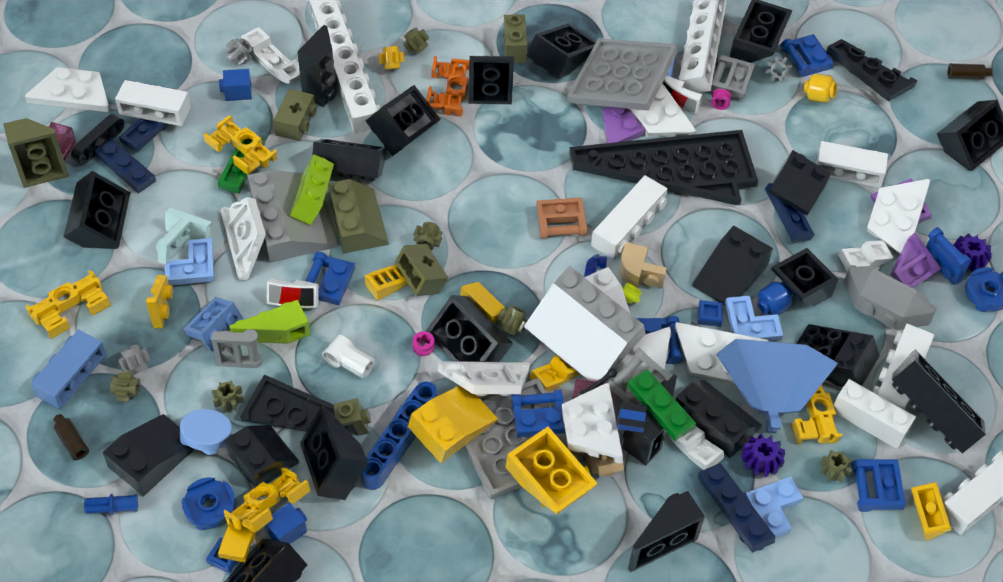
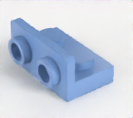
[183,297,243,351]

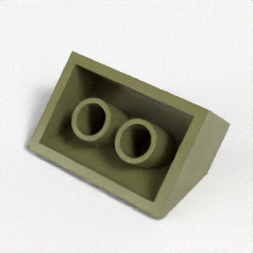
[3,118,69,188]
[328,179,389,254]

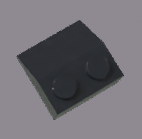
[768,150,831,216]
[771,248,839,306]
[225,425,299,488]

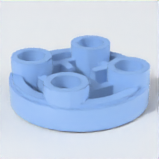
[180,409,232,455]

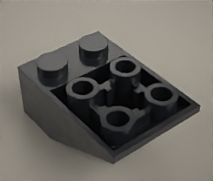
[796,324,880,387]
[622,374,677,466]

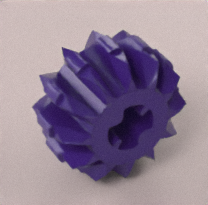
[953,233,992,272]
[741,433,785,478]

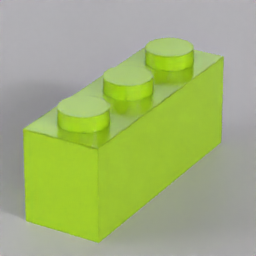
[290,154,334,225]

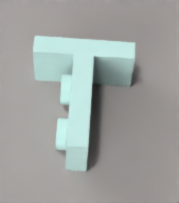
[156,207,211,265]

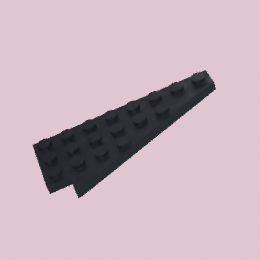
[569,130,758,205]

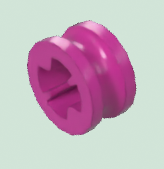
[711,89,732,110]
[413,331,434,356]

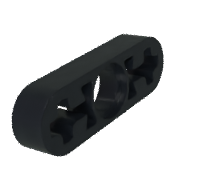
[71,114,125,165]

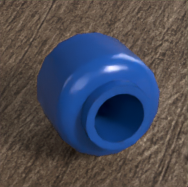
[757,281,793,315]

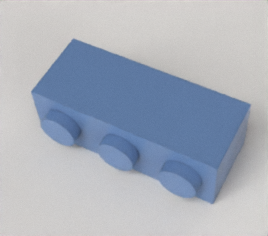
[30,329,106,410]

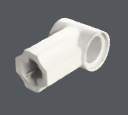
[322,335,375,378]

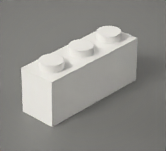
[115,80,191,126]
[816,141,888,188]
[834,379,916,449]

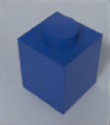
[219,69,252,101]
[265,502,307,544]

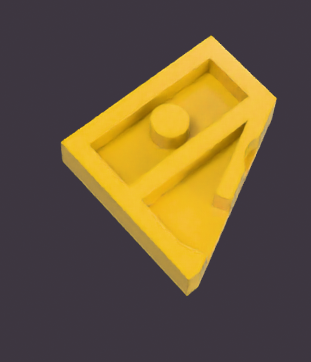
[146,275,173,328]

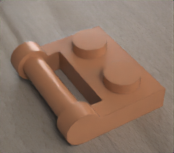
[536,198,587,239]

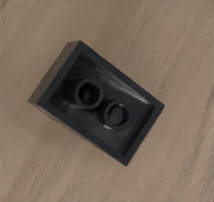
[526,23,596,78]
[469,56,514,105]
[366,85,441,156]
[692,225,773,306]
[300,406,368,500]
[102,414,194,497]
[628,491,705,572]

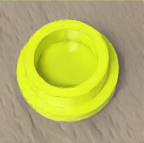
[622,283,642,304]

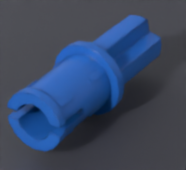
[84,494,138,515]

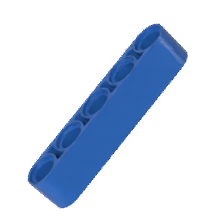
[361,381,437,490]

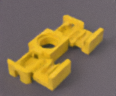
[203,116,278,175]
[26,270,111,339]
[791,384,843,444]
[224,468,311,533]

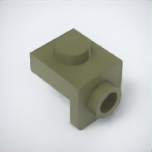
[334,398,371,436]

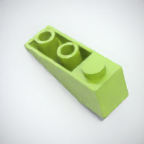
[229,300,310,344]

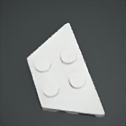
[25,67,110,112]
[629,83,696,138]
[867,179,930,254]
[220,197,266,281]
[674,322,768,384]
[605,327,671,391]
[438,361,530,396]
[562,383,623,463]

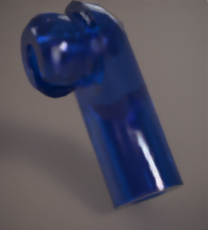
[584,254,607,277]

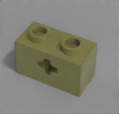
[503,14,527,63]
[273,89,317,141]
[395,244,448,296]

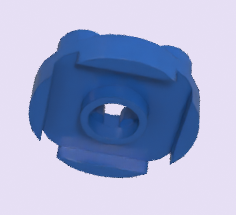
[965,267,1003,312]
[182,477,236,530]

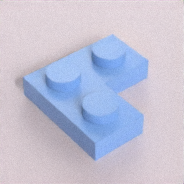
[165,238,214,285]
[725,296,783,341]
[745,477,803,538]

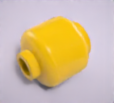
[804,74,837,103]

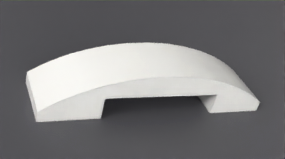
[241,27,300,84]

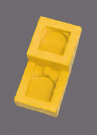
[529,355,579,392]
[218,524,257,562]

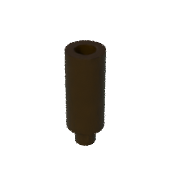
[947,63,993,80]
[53,414,89,460]

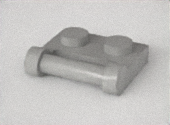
[707,55,755,99]
[211,329,262,368]
[607,348,672,405]

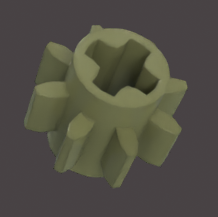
[403,27,429,54]
[413,222,443,250]
[497,305,528,335]
[110,370,140,402]
[212,380,244,413]
[820,450,852,483]

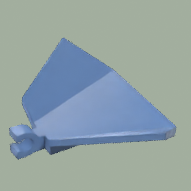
[716,339,838,433]

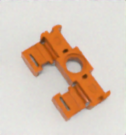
[426,56,469,117]

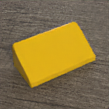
[460,282,505,324]
[911,482,951,541]

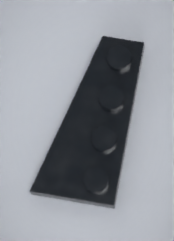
[826,39,918,102]
[240,375,348,432]

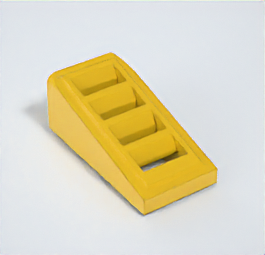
[364,264,409,301]

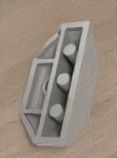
[844,265,937,330]

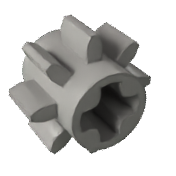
[226,38,252,65]
[765,55,792,82]
[118,344,151,374]

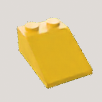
[408,386,498,464]
[505,426,598,515]

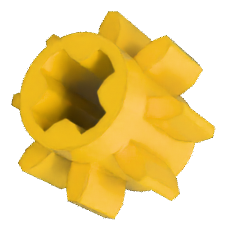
[378,46,405,69]

